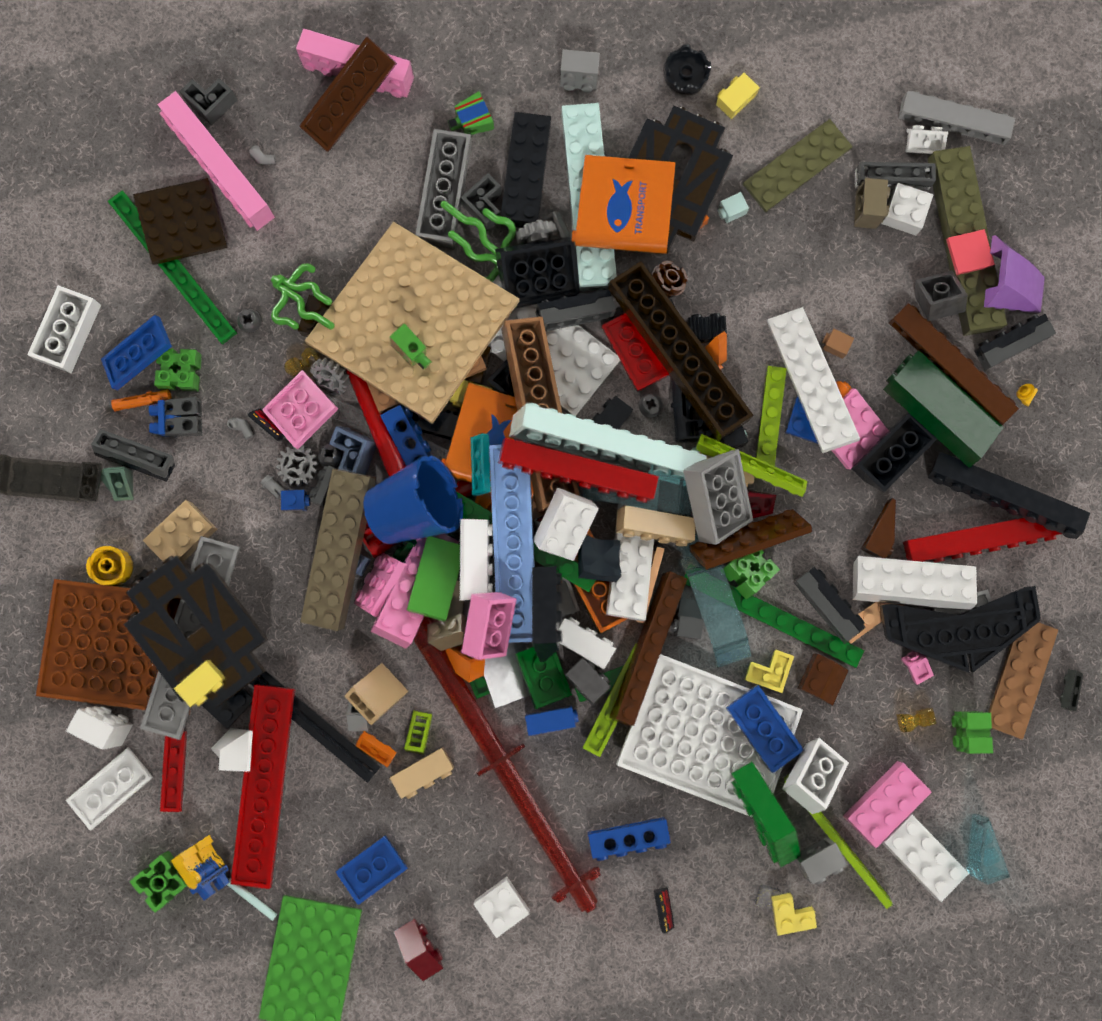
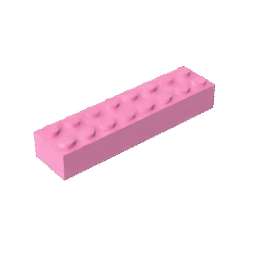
[157,91,275,231]

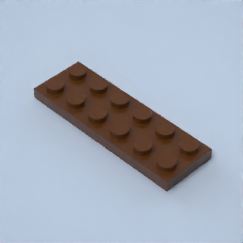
[299,37,397,152]
[689,509,812,570]

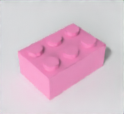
[462,592,517,660]

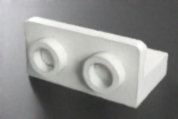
[906,125,948,154]

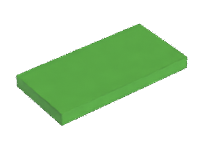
[406,536,460,621]

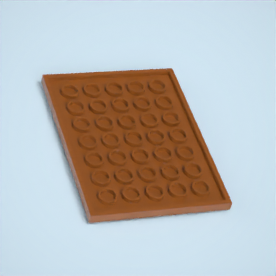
[36,579,191,715]

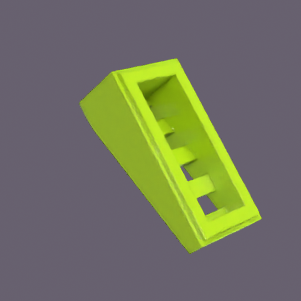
[404,711,432,755]

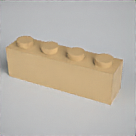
[616,505,695,546]

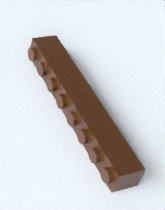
[889,303,1019,425]
[610,571,687,726]

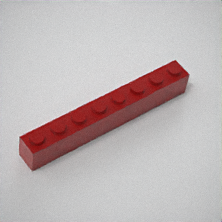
[498,438,659,503]
[903,518,1062,563]

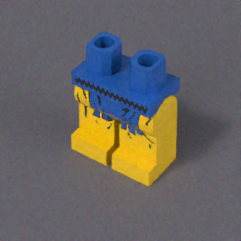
[171,835,230,900]

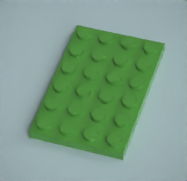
[259,895,362,1021]

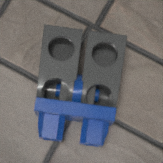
[149,397,203,437]

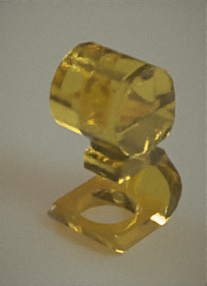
[284,348,319,377]
[896,708,937,732]

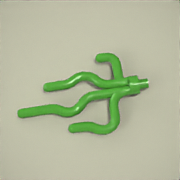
[440,201,516,282]
[271,263,335,330]

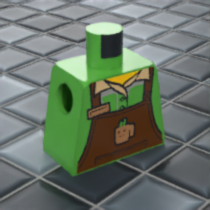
[390,323,432,370]

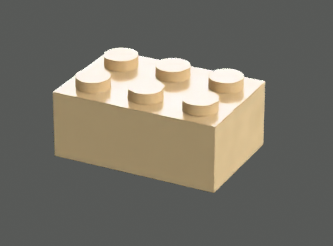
[143,500,218,561]

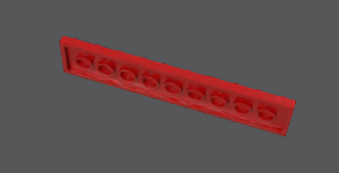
[231,684,295,889]

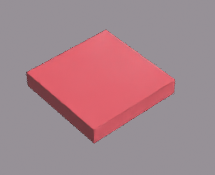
[946,229,995,275]

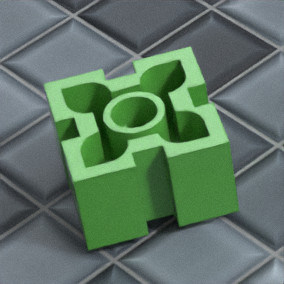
[154,348,202,392]
[720,550,780,599]
[952,711,993,754]
[130,851,187,913]

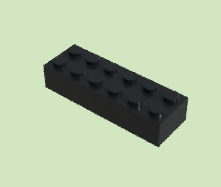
[501,112,551,228]

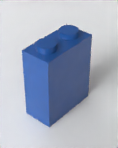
[525,706,579,736]

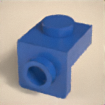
[281,490,311,511]

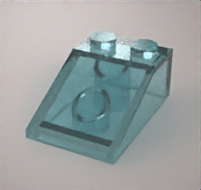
[967,813,1010,885]

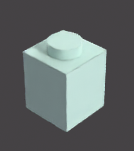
[718,192,749,223]

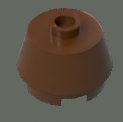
[652,261,688,298]

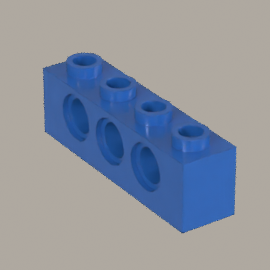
[380,404,431,466]
[587,817,671,861]

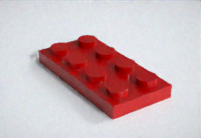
[601,313,670,392]

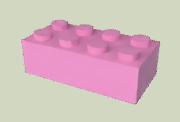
[843,761,932,848]

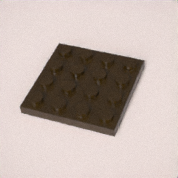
[133,178,228,265]

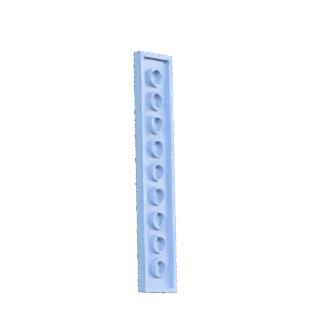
[489,445,535,643]

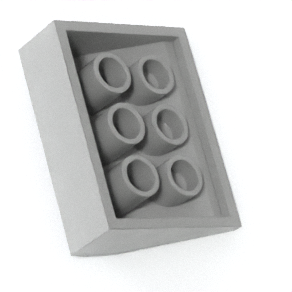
[683,449,753,545]

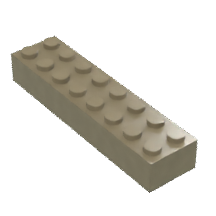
[300,469,376,631]

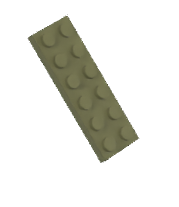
[743,119,853,213]

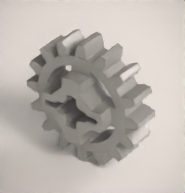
[516,220,557,245]
[310,358,350,396]
[276,445,319,487]

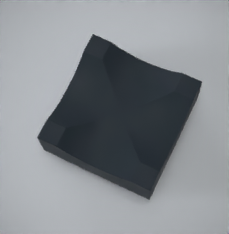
[578,536,621,582]

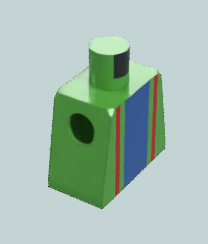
[448,91,494,135]

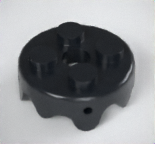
[664,44,711,95]

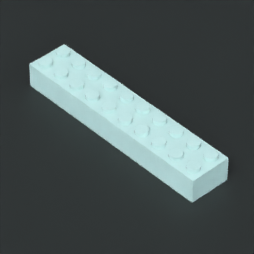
[561,103,617,292]
[509,403,707,487]

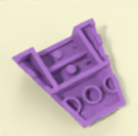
[984,235,1045,313]

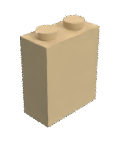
[345,663,409,725]

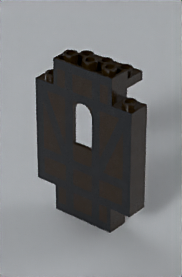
[628,106,733,255]
[124,555,268,709]

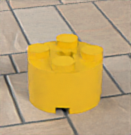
[86,546,133,586]

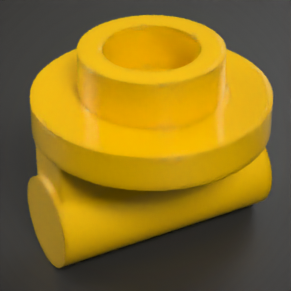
[1016,384,1038,406]

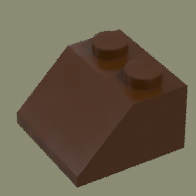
[797,653,849,706]

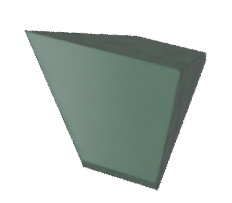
[96,467,134,501]

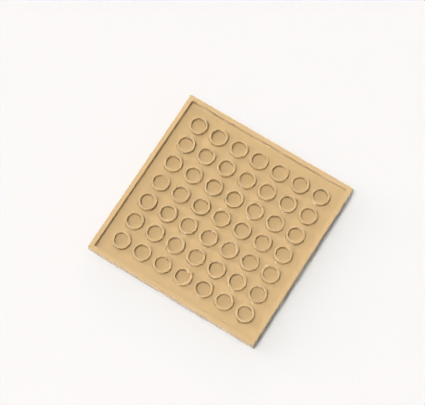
[305,222,519,424]

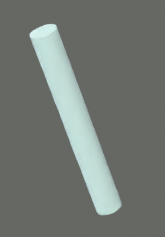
[227,878,277,921]

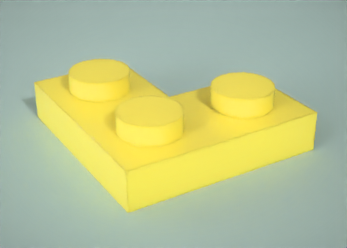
[744,650,794,693]
[771,893,817,936]

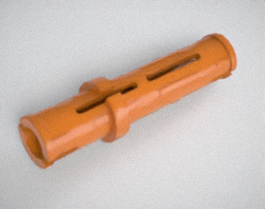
[111,389,172,412]

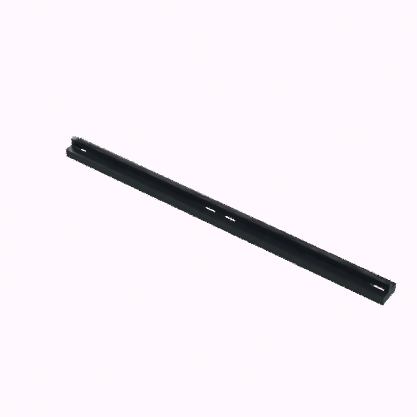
[132,569,380,783]

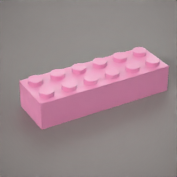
[296,28,414,98]
[371,534,459,649]

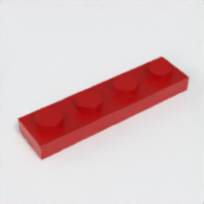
[160,731,187,812]

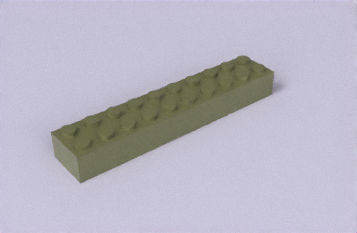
[927,146,1007,336]

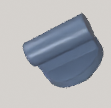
[356,554,371,577]

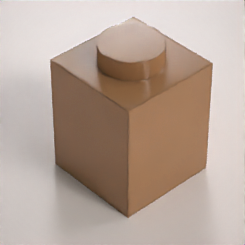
[822,329,854,359]

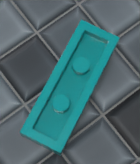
[471,433,491,496]

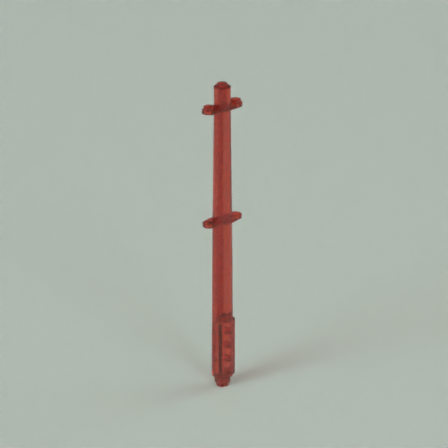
[413,616,601,913]

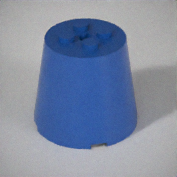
[363,456,463,544]

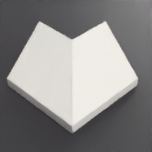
[211,728,253,771]

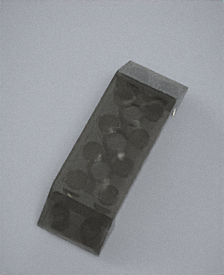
[0,454,103,503]

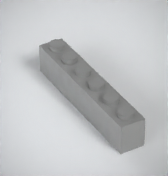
[898,91,1015,145]

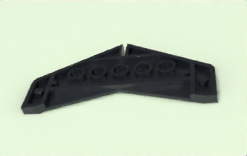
[880,586,1041,673]

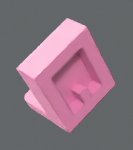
[901,651,934,685]

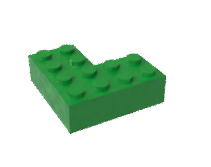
[731,762,801,868]

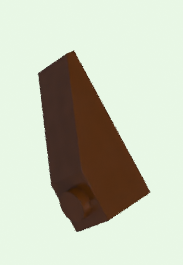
[861,498,896,558]

